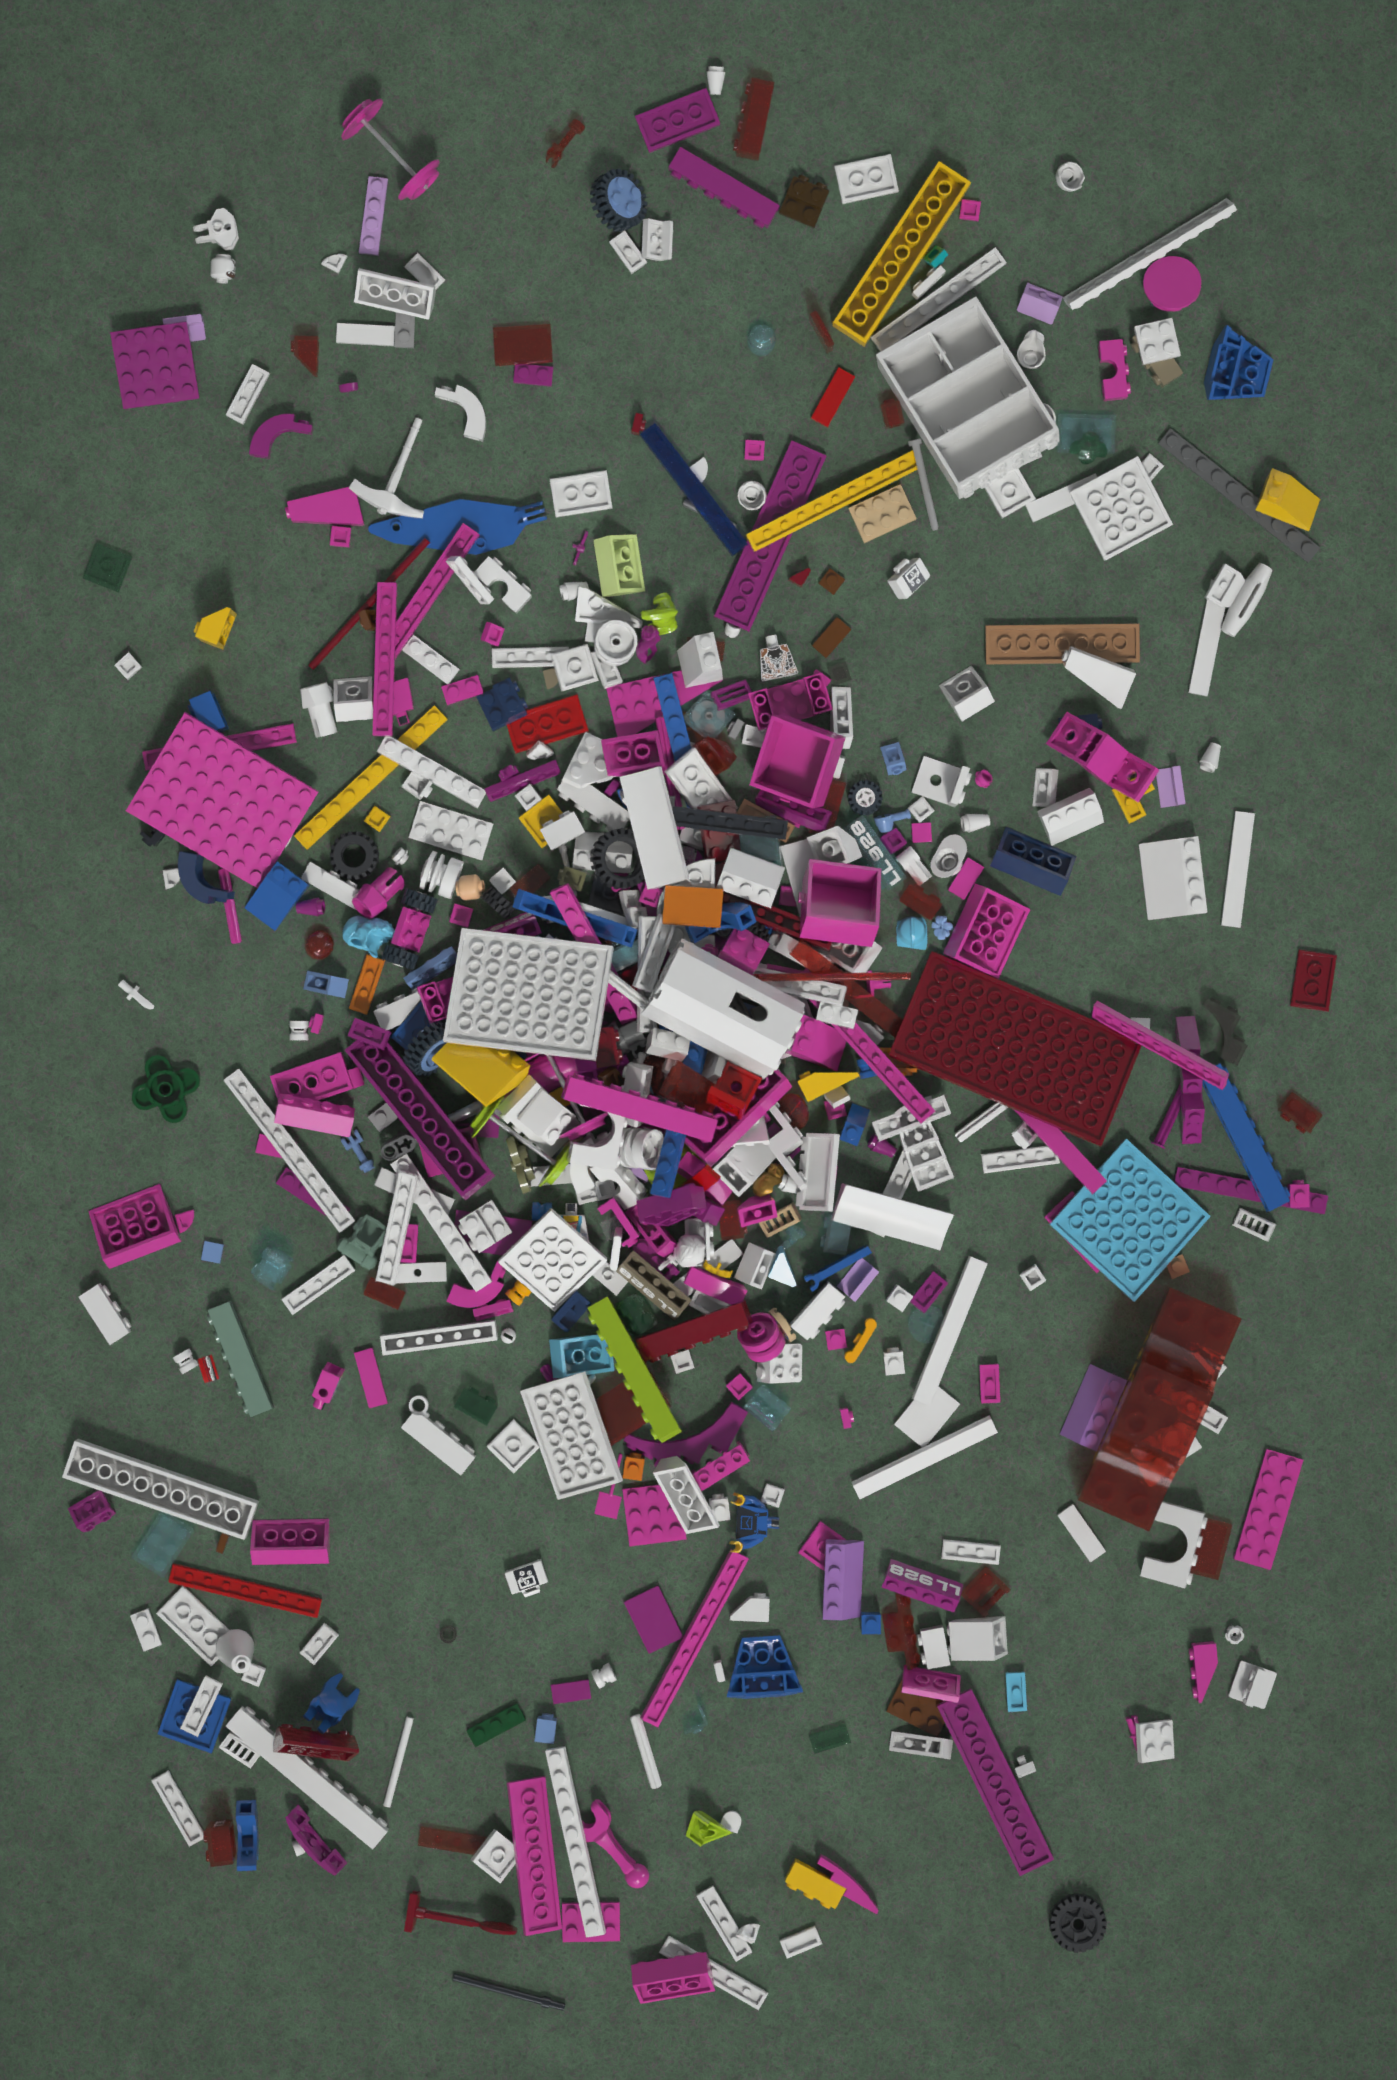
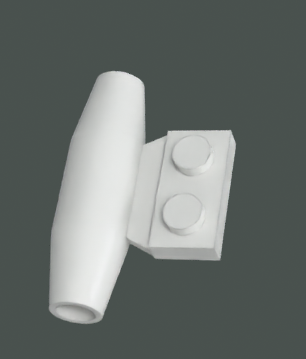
[1205,563,1273,637]

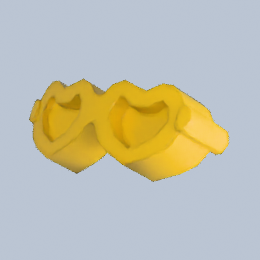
[703,1259,733,1278]

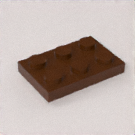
[886,1679,945,1737]

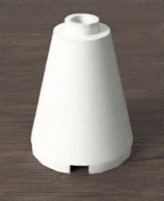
[216,1629,254,1673]

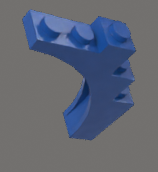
[512,889,638,948]

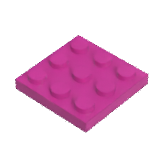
[622,1484,687,1547]

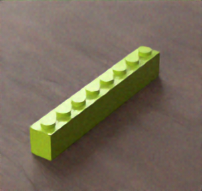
[588,1297,682,1443]

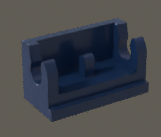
[551,1290,592,1332]

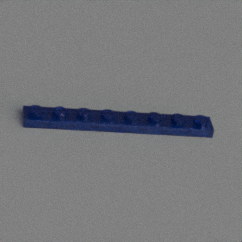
[640,423,748,557]

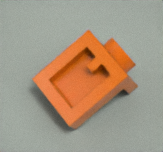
[623,1452,645,1481]

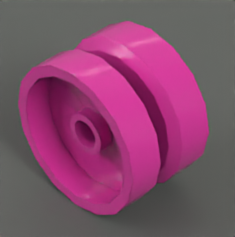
[737,1312,785,1363]

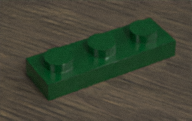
[466,1703,526,1747]

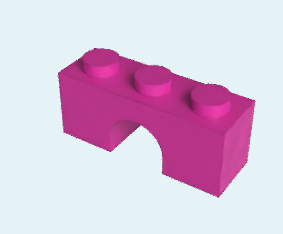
[1098,339,1131,401]

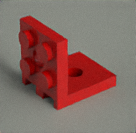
[707,1061,762,1120]

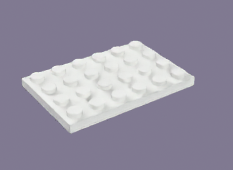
[520,1371,623,1500]

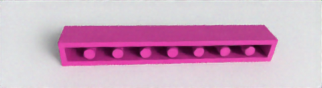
[561,1073,718,1142]

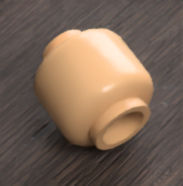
[455,874,485,900]

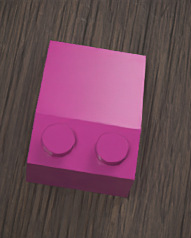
[601,730,665,776]
[785,1015,846,1072]

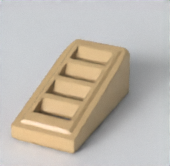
[759,1202,802,1238]

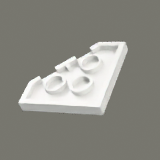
[562,732,616,789]

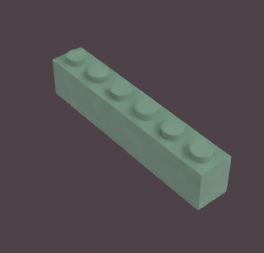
[207,1301,273,1417]

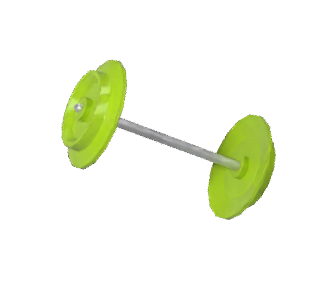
[470,1095,570,1187]

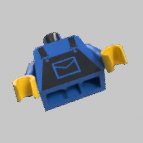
[729,1493,779,1553]

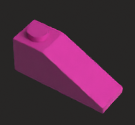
[625,1204,677,1259]

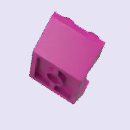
[748,673,833,731]
[417,977,453,1023]

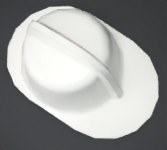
[931,834,967,878]

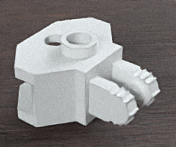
[193,208,239,251]

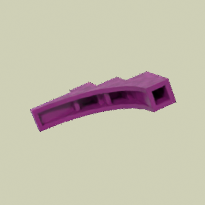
[1175,1016,1205,1144]
[623,1402,748,1467]

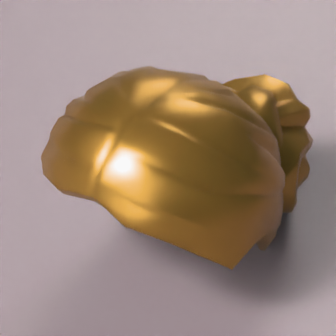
[752,1163,784,1197]

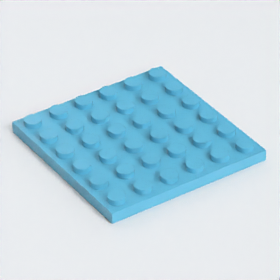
[1049,1139,1211,1302]

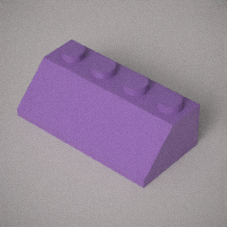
[1060,1364,1127,1451]
[822,1539,864,1620]

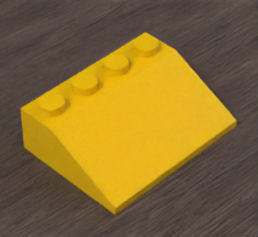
[432,1042,530,1107]

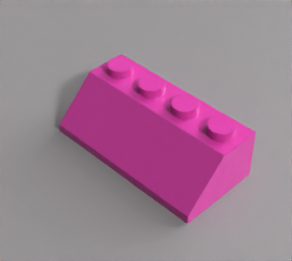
[250,1519,330,1565]
[631,1952,715,2004]

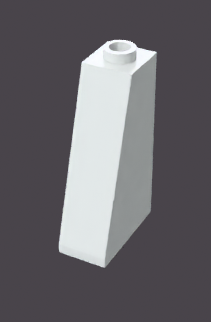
[1062,646,1136,709]

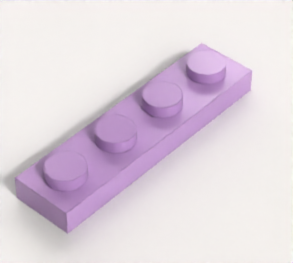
[359,176,388,256]

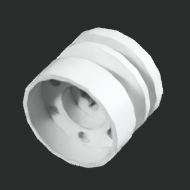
[419,851,464,899]
[618,1127,664,1170]

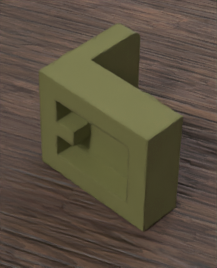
[557,866,587,891]

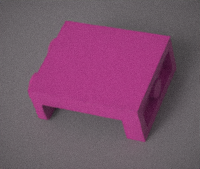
[597,1197,640,1248]

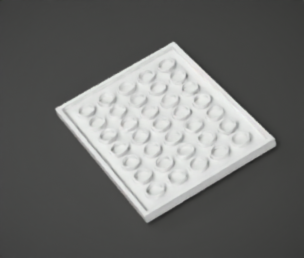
[443,928,614,1061]

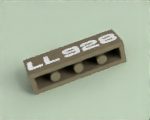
[616,1251,692,1320]

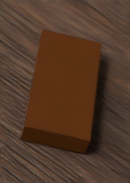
[812,617,852,658]

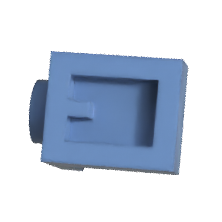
[880,742,907,775]

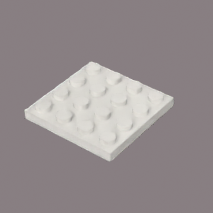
[1069,456,1173,561]
[498,1208,607,1312]

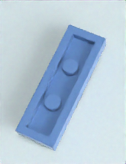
[404,946,457,990]

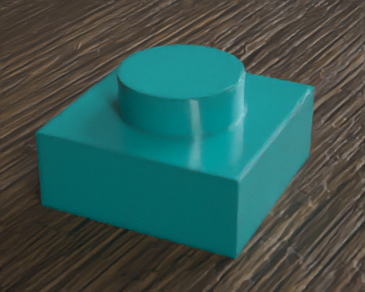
[923,245,949,268]

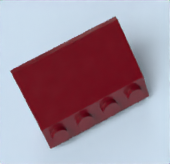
[273,1724,360,1761]

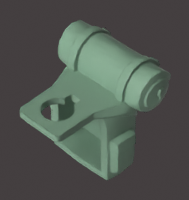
[336,1214,387,1270]

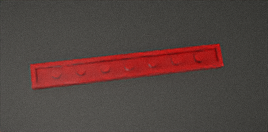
[168,1563,322,1618]

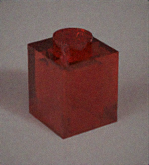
[880,399,905,430]

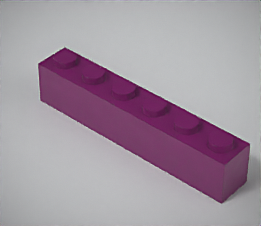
[669,147,780,229]

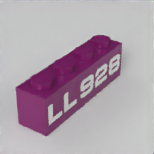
[882,1559,963,1612]

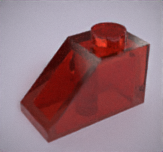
[291,336,319,377]
[693,736,737,776]

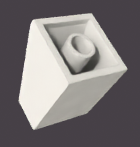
[677,632,723,688]
[947,1616,1008,1661]

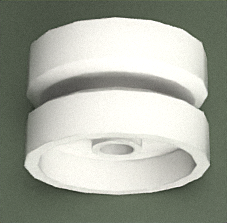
[594,620,637,666]

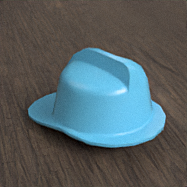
[896,916,927,950]

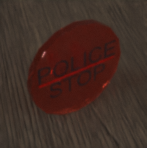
[778,1093,809,1130]

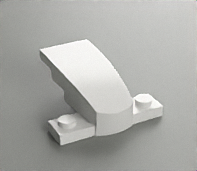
[872,1095,954,1192]

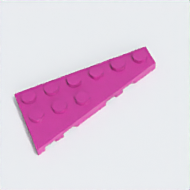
[606,670,723,737]

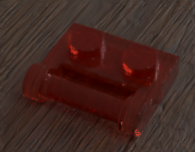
[961,1566,1011,1618]

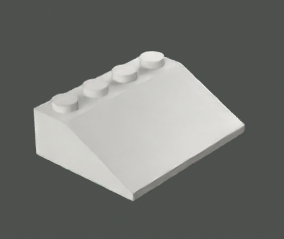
[1139,836,1207,920]

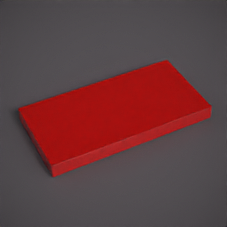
[507,695,588,754]

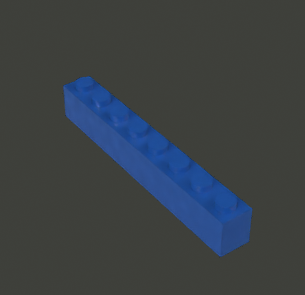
[1202,1063,1290,1212]

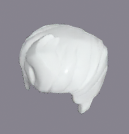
[673,1235,706,1267]

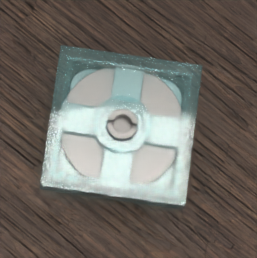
[683,691,736,744]

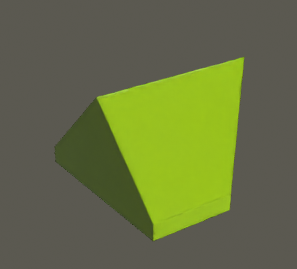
[686,1811,732,1847]

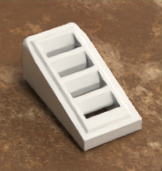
[1232,1208,1276,1242]
[219,1731,260,1769]

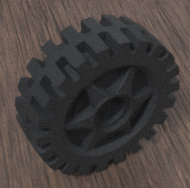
[1049,1893,1107,1953]

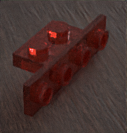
[882,1593,920,1670]

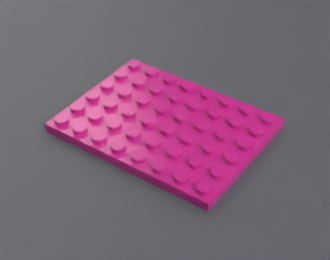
[126,712,318,888]

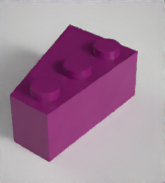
[637,1183,707,1227]

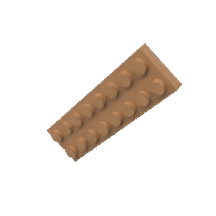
[985,624,1140,665]

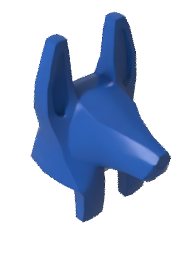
[303,1673,360,1734]

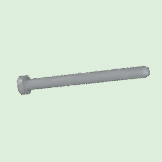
[908,438,939,531]

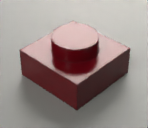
[631,413,646,435]

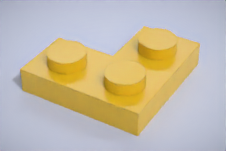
[1112,778,1155,824]

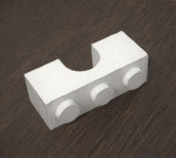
[475,556,532,614]
[589,1164,647,1210]

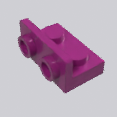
[68,1490,116,1532]

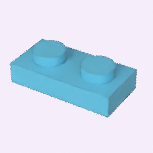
[1005,1671,1027,1712]

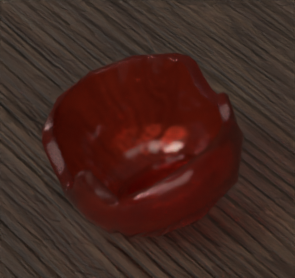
[304,930,334,960]

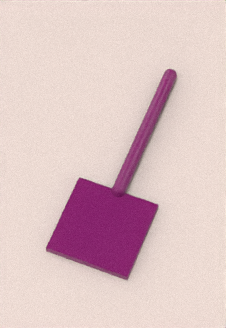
[455,1115,499,1138]

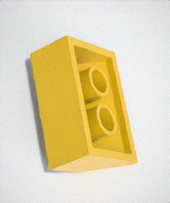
[194,607,237,650]

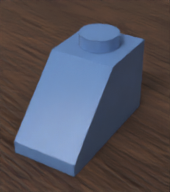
[303,971,349,998]

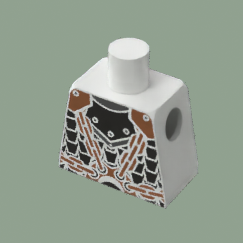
[760,635,798,682]

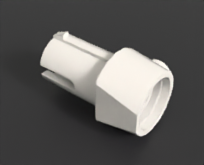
[300,682,338,738]

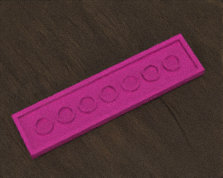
[507,1776,562,1936]

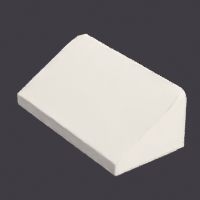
[1032,768,1058,807]

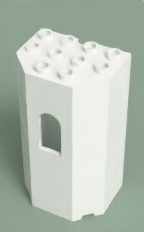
[641,939,805,1079]

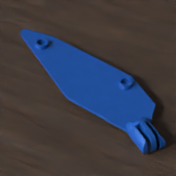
[368,499,547,555]

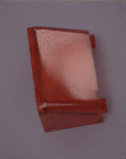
[595,1365,672,1446]

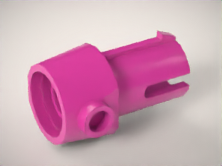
[352,867,405,919]

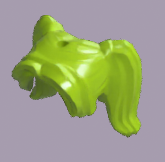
[641,593,678,635]

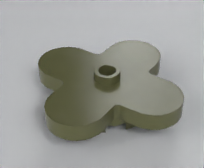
[506,1136,536,1194]

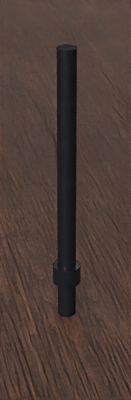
[453,1973,565,2011]

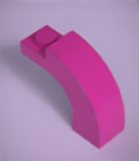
[446,1260,506,1308]

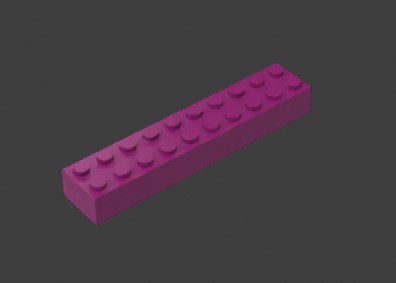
[345,1040,495,1200]

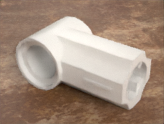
[895,846,932,886]

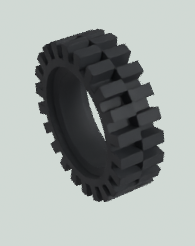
[590,828,645,889]

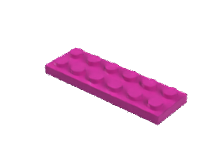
[1233,1449,1303,1570]

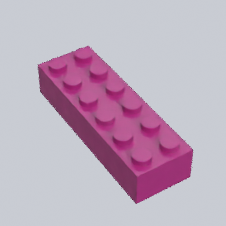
[684,1069,792,1167]

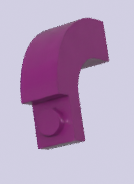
[249,414,314,459]

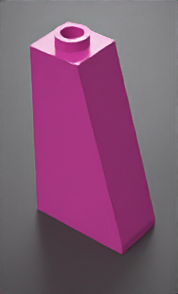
[285,487,364,526]

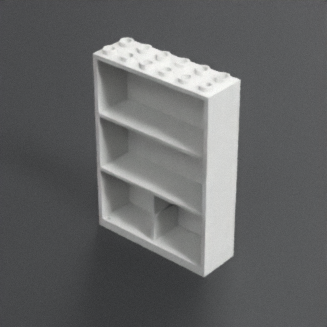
[876,297,1059,499]

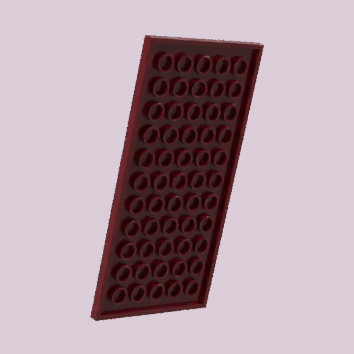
[888,951,1142,1147]

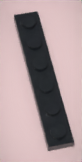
[672,806,788,840]

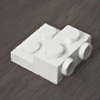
[458,1200,512,1253]

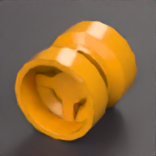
[505,1280,532,1306]

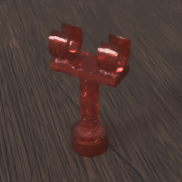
[546,119,585,168]

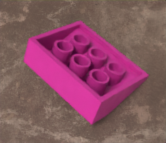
[943,884,1030,979]
[88,1184,181,1269]

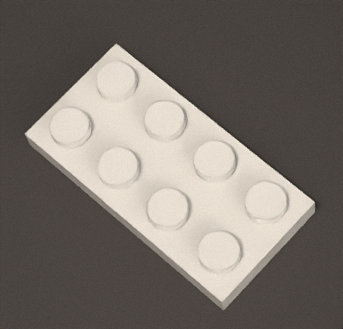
[409,801,494,860]

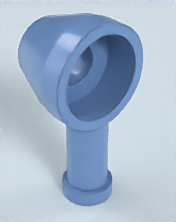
[874,809,911,833]

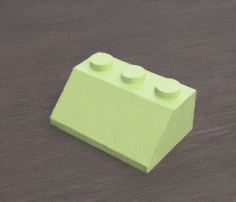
[594,534,645,597]

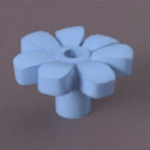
[932,916,953,940]

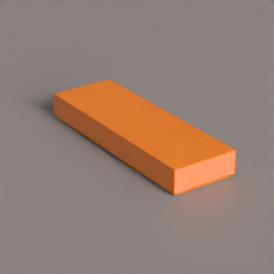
[349,954,385,1015]

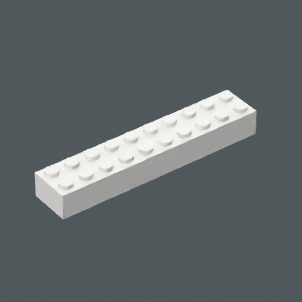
[62,1439,259,1540]

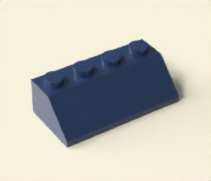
[990,827,1076,896]

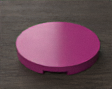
[1143,256,1201,312]

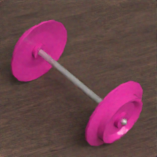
[341,99,440,200]
[524,1052,608,1142]

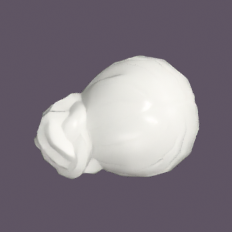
[1017,330,1046,369]

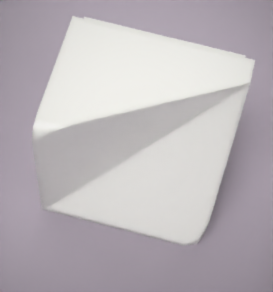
[1019,1264,1046,1291]

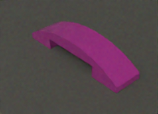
[285,1805,347,1876]

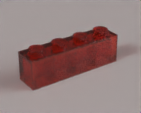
[733,78,775,161]

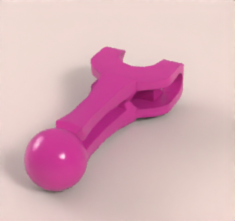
[582,1799,649,1888]

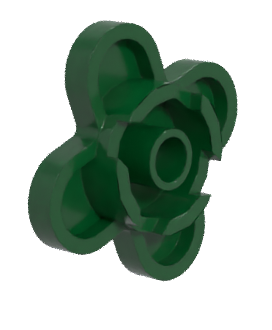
[132,1055,201,1123]

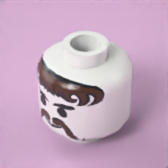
[210,254,236,284]

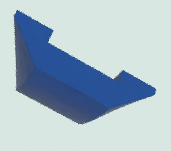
[1204,325,1274,400]
[727,1635,803,1699]

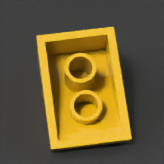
[1255,468,1320,531]
[797,1071,859,1102]

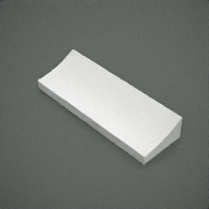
[620,767,689,889]
[831,1183,954,1250]

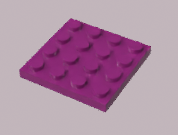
[110,321,200,409]

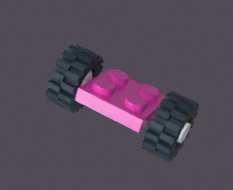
[381,888,438,970]

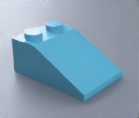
[549,1334,614,1378]

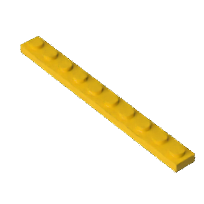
[746,450,917,552]
[294,705,448,850]

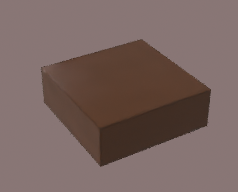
[216,1533,230,1554]

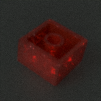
[203,1819,237,1867]

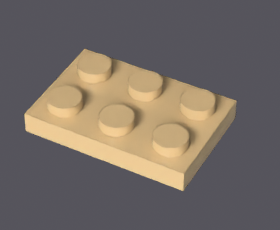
[848,484,916,543]

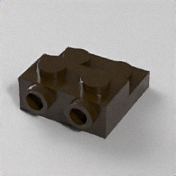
[779,175,829,228]

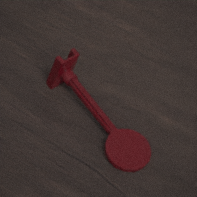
[404,1890,517,1935]

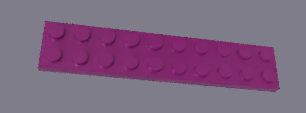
[714,441,827,632]
[937,1688,1054,1876]

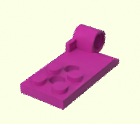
[270,1052,365,1101]

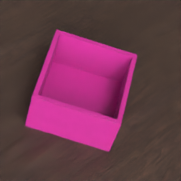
[749,714,846,808]
[798,859,881,947]

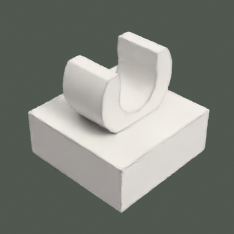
[1015,1755,1036,1778]

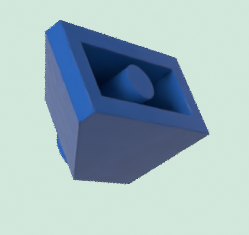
[839,1103,870,1146]

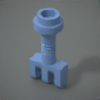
[340,1129,374,1173]

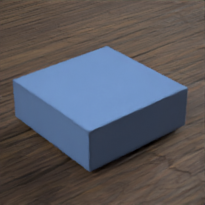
[201,1241,224,1264]

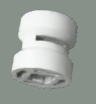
[289,1021,309,1040]
[173,1348,199,1374]
[591,1663,617,1689]

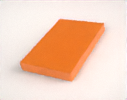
[662,885,724,928]

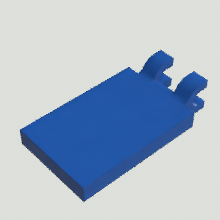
[804,1244,872,1291]

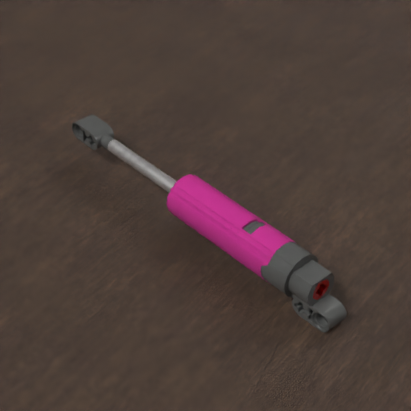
[381,1019,651,1160]

